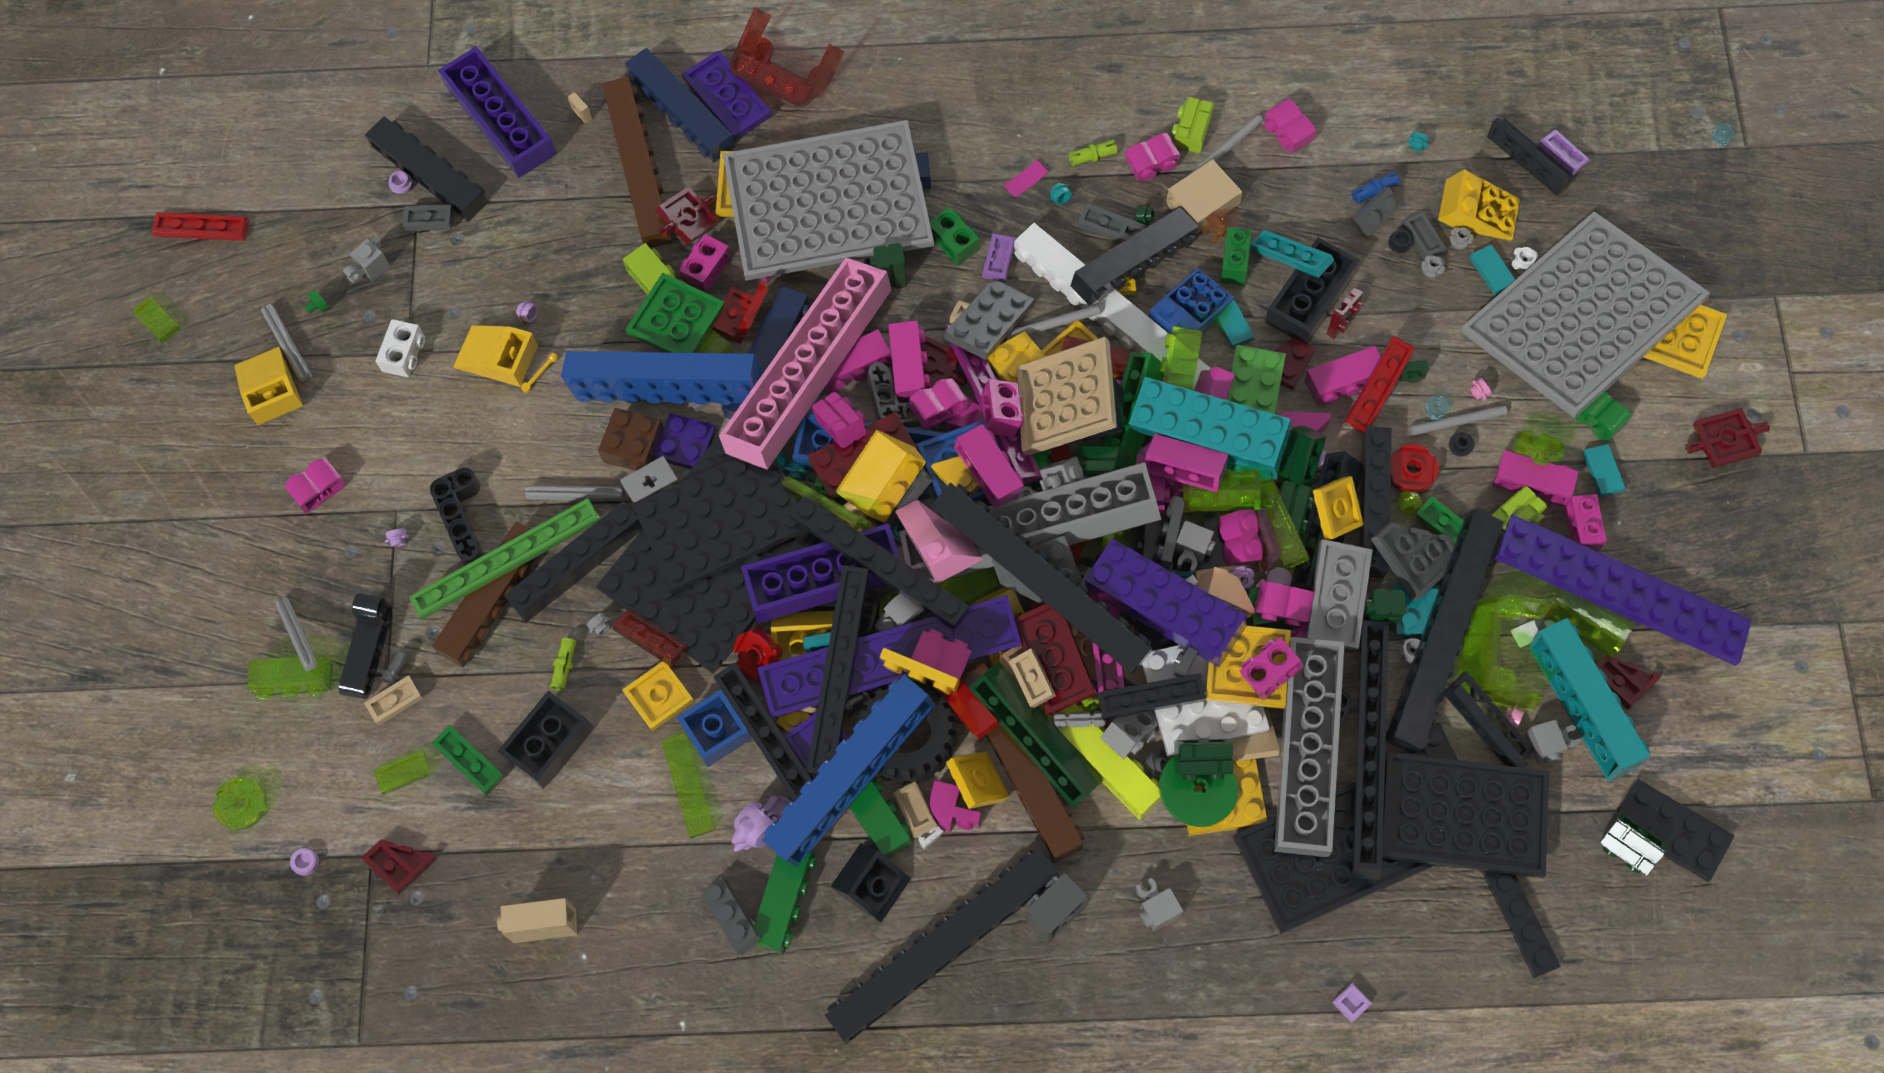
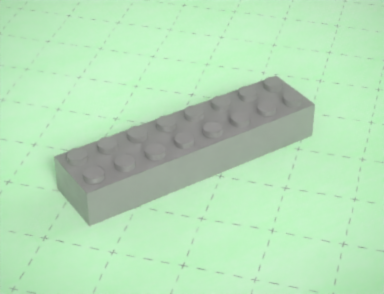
[1274,637,1344,857]

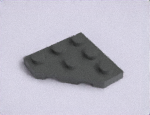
[1371,523,1455,601]
[992,534,1084,605]

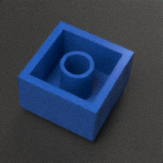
[677,689,751,767]

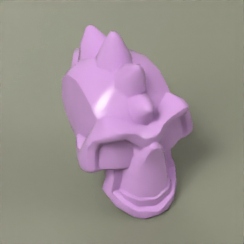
[732,794,791,852]

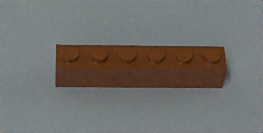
[432,521,543,668]

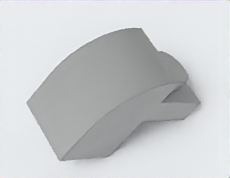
[875,593,928,632]

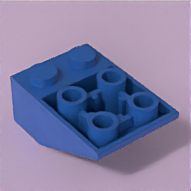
[1149,268,1234,349]

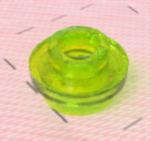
[1399,491,1422,516]

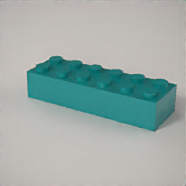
[1129,377,1293,473]
[1528,618,1650,783]

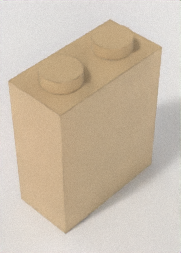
[1167,159,1242,234]
[497,898,577,943]

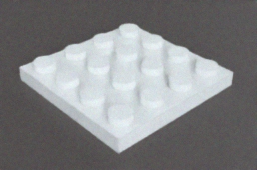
[1141,645,1270,756]

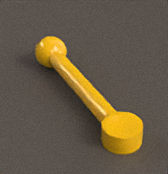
[521,353,558,393]

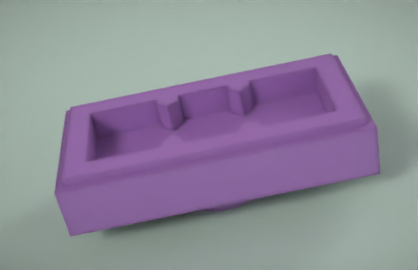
[1538,129,1590,176]
[982,233,1016,282]

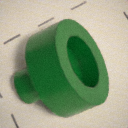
[304,289,330,314]

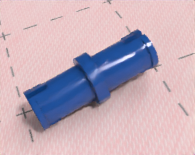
[1351,171,1400,204]

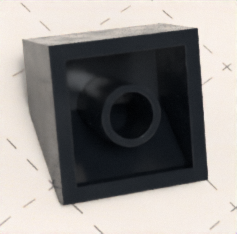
[830,843,911,922]

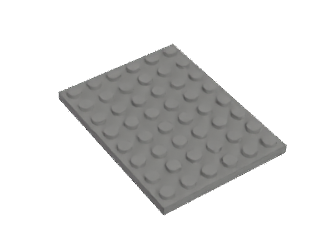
[723,120,934,281]
[1461,212,1710,418]

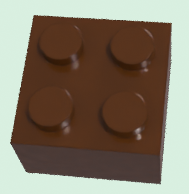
[598,407,664,471]

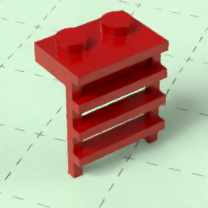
[711,280,769,344]

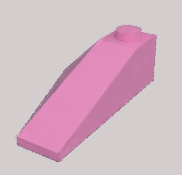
[895,500,982,584]

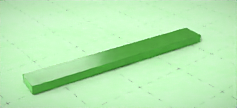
[409,498,600,620]

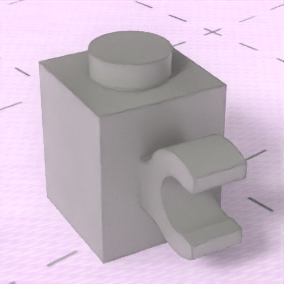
[343,239,390,284]
[1040,457,1085,491]
[1174,521,1216,574]
[1525,720,1581,764]
[1136,878,1184,932]

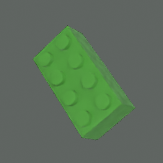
[1227,345,1286,414]

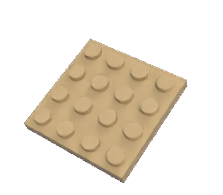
[1017,337,1117,456]

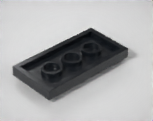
[1611,779,1735,882]

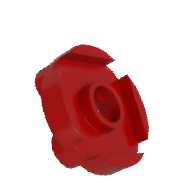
[1391,444,1439,494]
[734,627,783,680]

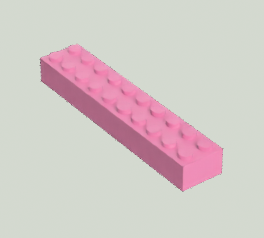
[719,258,891,470]

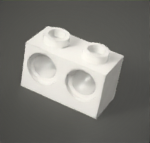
[375,319,425,378]

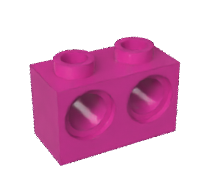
[679,234,732,293]
[981,379,1024,437]
[1564,494,1607,552]
[1239,637,1303,701]

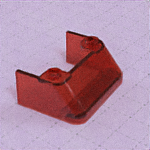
[730,7,845,107]

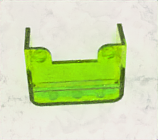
[1457,594,1552,711]

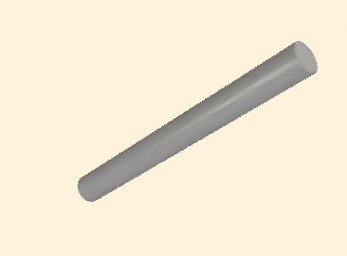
[1191,115,1263,173]
[1007,304,1101,339]
[1409,405,1508,436]

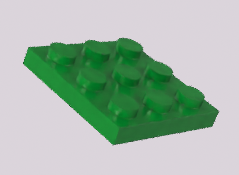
[625,272,726,353]

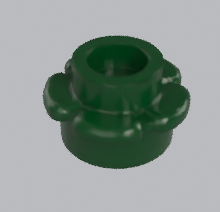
[1136,203,1155,226]

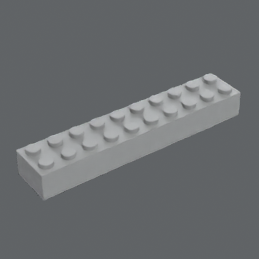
[900,462,1161,583]

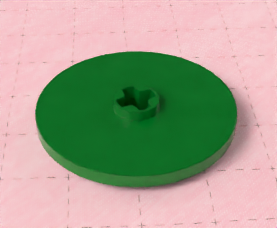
[1159,756,1238,827]

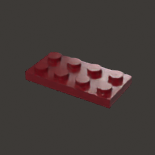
[807,412,919,500]
[1014,604,1097,715]

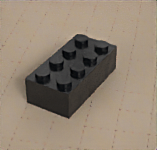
[1265,237,1360,344]

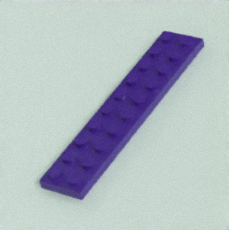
[1495,514,1752,666]
[758,595,1022,718]

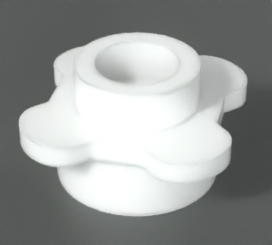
[1512,247,1538,270]

